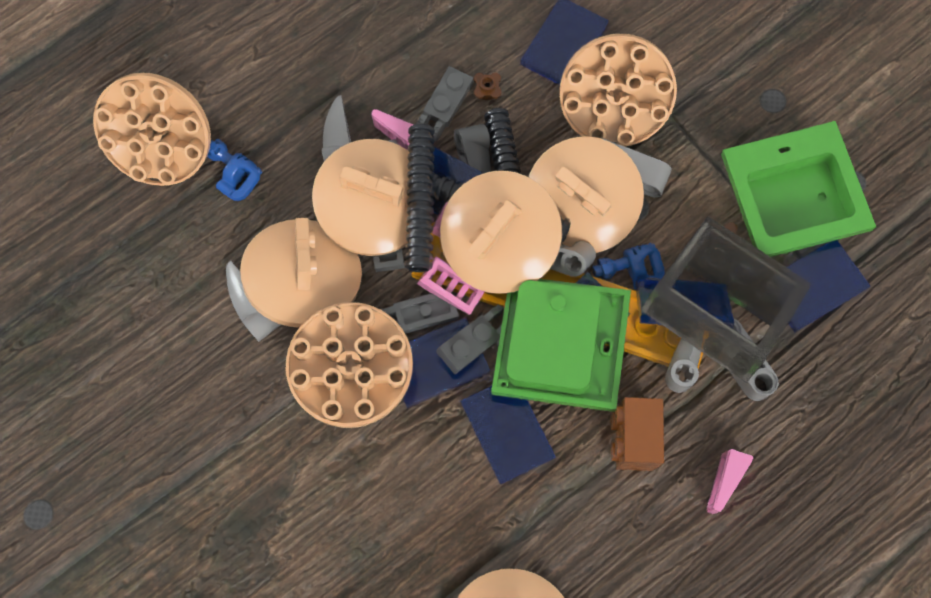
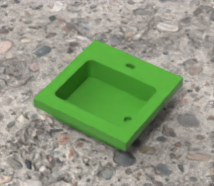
[721,121,876,260]
[491,279,631,412]

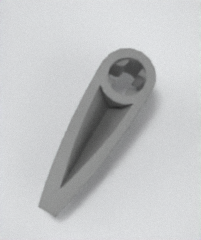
[322,95,351,161]
[550,241,596,276]
[226,261,281,342]
[665,311,706,393]

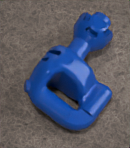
[207,139,262,201]
[592,243,665,292]

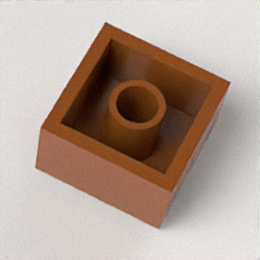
[611,397,664,471]

